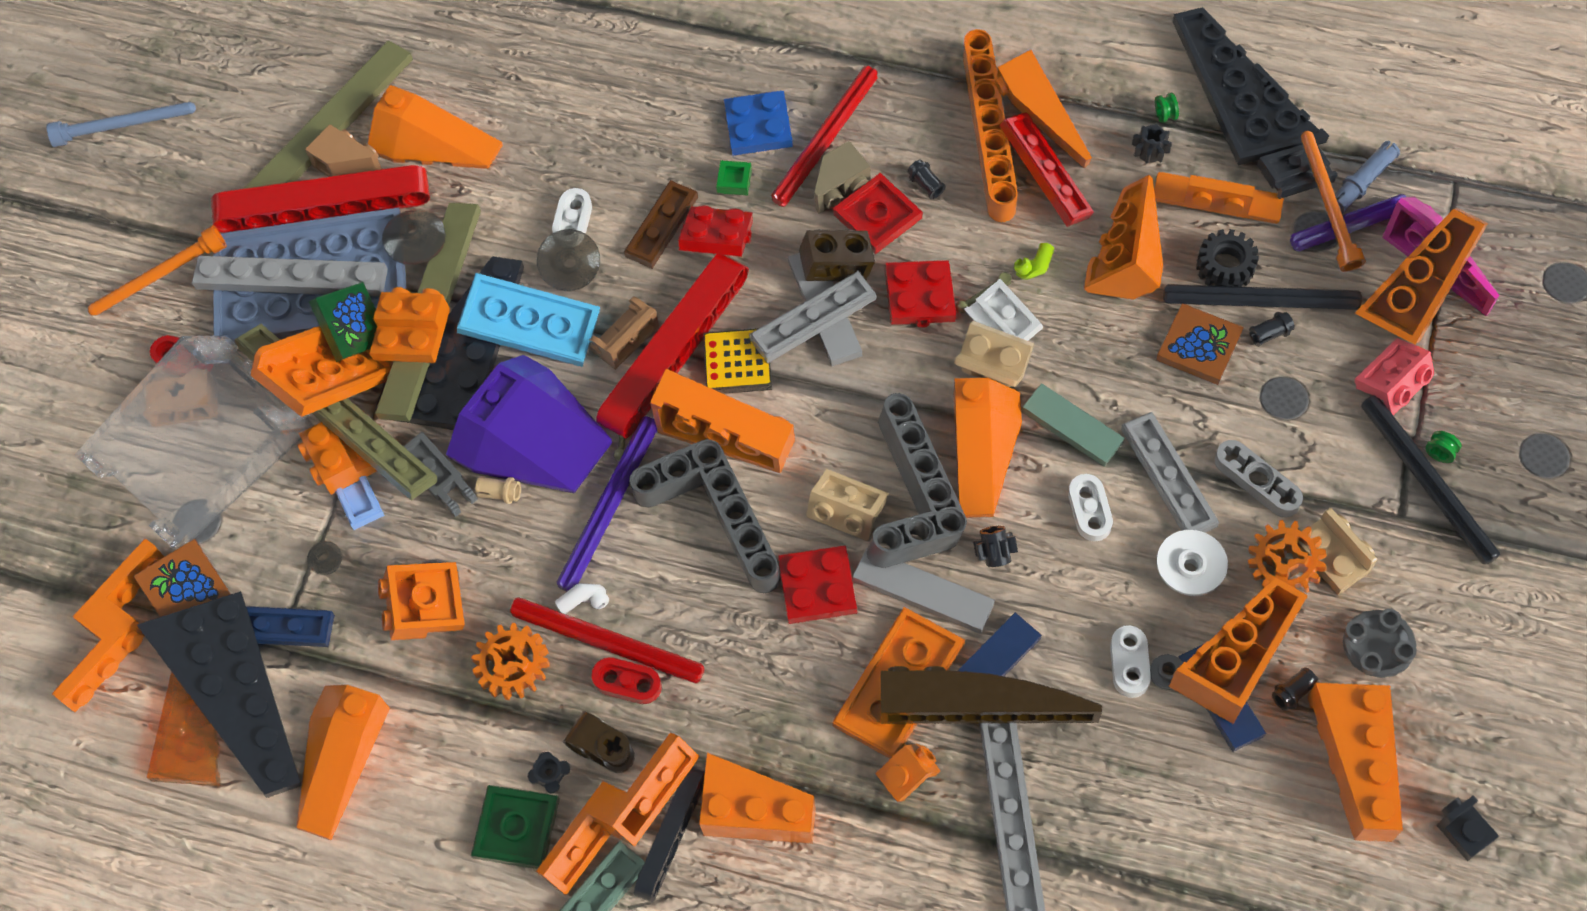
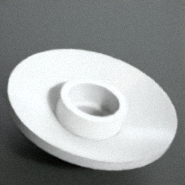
[1157,530,1228,596]

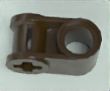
[563,711,635,773]

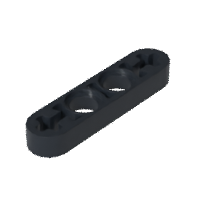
[634,765,705,902]

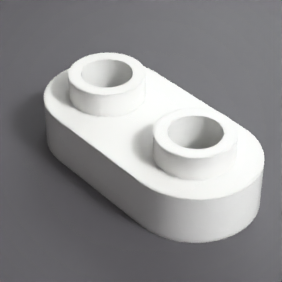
[552,188,592,248]
[1068,474,1113,541]
[1110,626,1151,698]

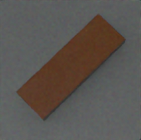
[624,180,698,269]

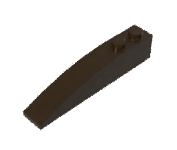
[881,666,1102,724]

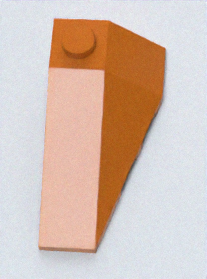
[953,378,1022,518]

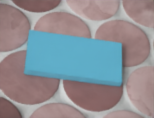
[457,273,600,367]

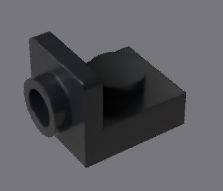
[1436,795,1500,861]

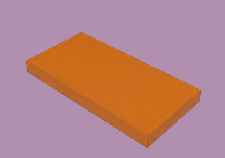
[832,607,965,759]

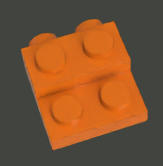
[370,287,450,363]
[297,410,377,495]
[378,562,465,640]

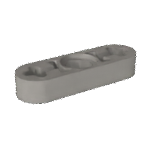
[1215,440,1303,517]

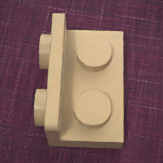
[954,321,1035,387]
[806,469,889,541]
[1299,508,1377,595]

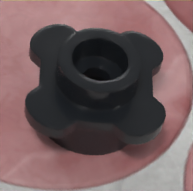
[528,751,570,794]

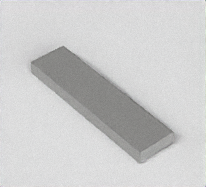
[788,253,862,366]
[749,271,876,364]
[1121,412,1219,533]
[853,548,995,634]

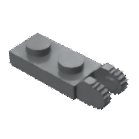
[403,432,478,517]

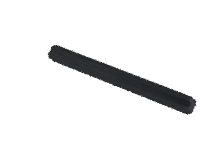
[1163,284,1362,310]
[1361,395,1500,564]

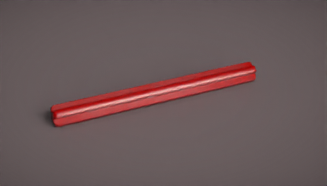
[771,65,878,207]
[510,597,705,684]

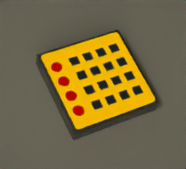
[703,328,772,394]

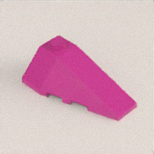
[1382,197,1499,316]

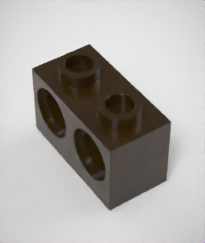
[799,229,875,281]

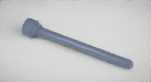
[46,102,196,147]

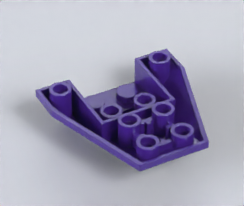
[446,355,612,494]

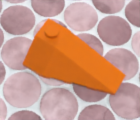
[995,50,1092,168]
[368,85,503,169]
[1084,175,1163,300]
[297,685,390,840]

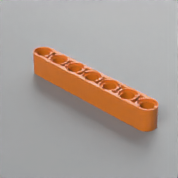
[963,29,1018,222]

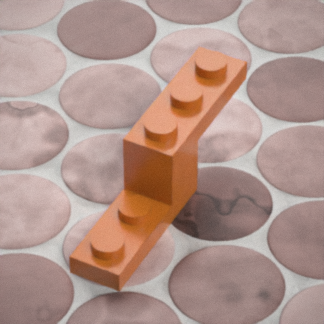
[52,539,165,712]
[536,732,700,895]

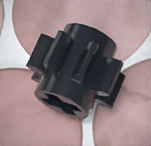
[1132,124,1172,164]
[973,526,1018,567]

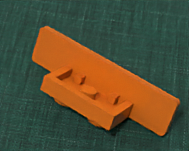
[1154,172,1284,224]

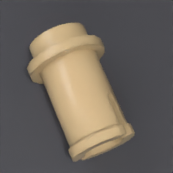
[475,476,521,504]

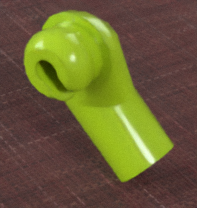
[1014,243,1054,280]

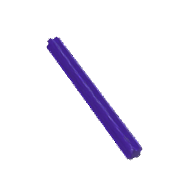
[557,416,657,592]

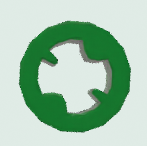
[1155,92,1179,123]
[1425,431,1462,463]

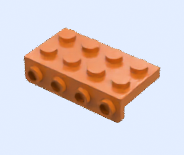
[250,326,393,417]

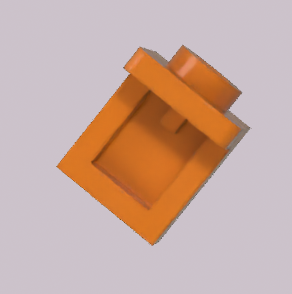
[875,744,941,802]

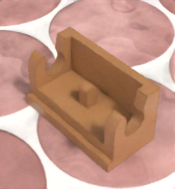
[589,296,659,370]

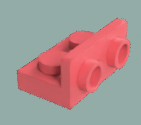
[1354,338,1434,415]

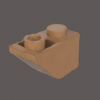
[305,124,382,177]

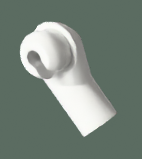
[555,583,609,614]

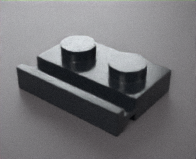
[1257,144,1338,199]

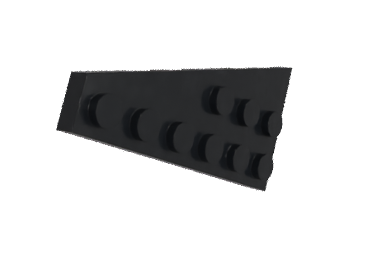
[137,591,302,798]

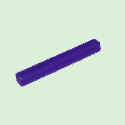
[1290,194,1406,252]

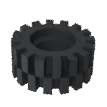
[1196,229,1259,287]

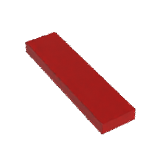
[999,112,1095,227]

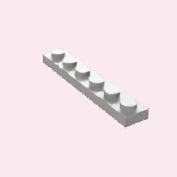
[192,256,388,297]

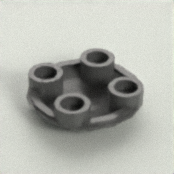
[1342,608,1417,678]

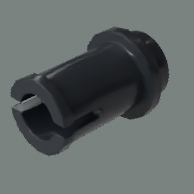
[907,159,946,199]
[1249,312,1295,347]
[1272,667,1319,710]

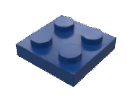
[724,90,793,156]

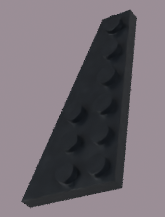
[1173,7,1329,166]
[393,256,524,430]

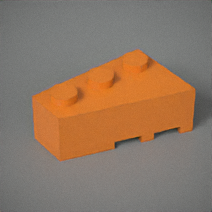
[699,753,816,844]

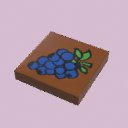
[1156,303,1244,385]
[134,539,231,617]

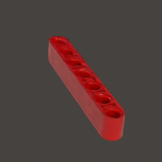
[211,165,430,233]
[596,254,749,438]

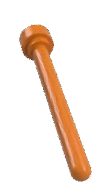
[1301,131,1366,272]
[88,225,227,316]

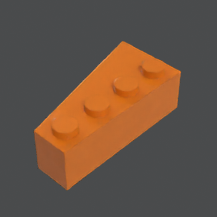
[1355,208,1488,345]
[650,369,795,473]
[1169,577,1308,724]
[1307,683,1403,842]

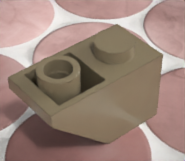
[814,141,871,214]

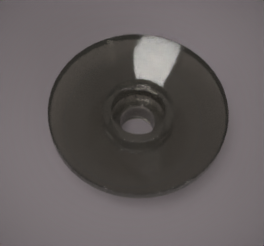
[382,209,446,265]
[536,229,601,292]

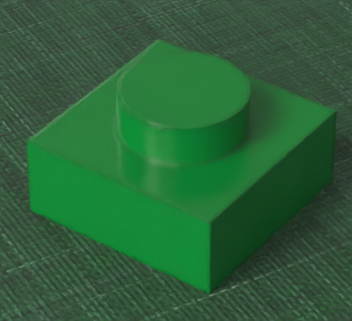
[716,160,752,196]

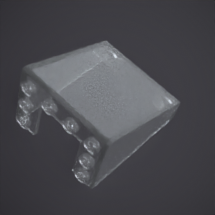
[75,335,314,549]

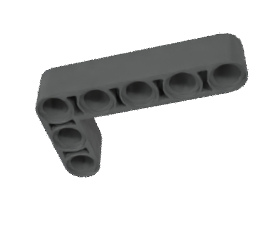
[867,393,967,568]
[630,439,780,593]

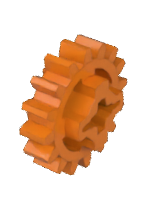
[1248,520,1327,593]
[471,623,550,700]

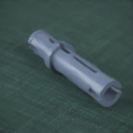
[1335,141,1400,214]

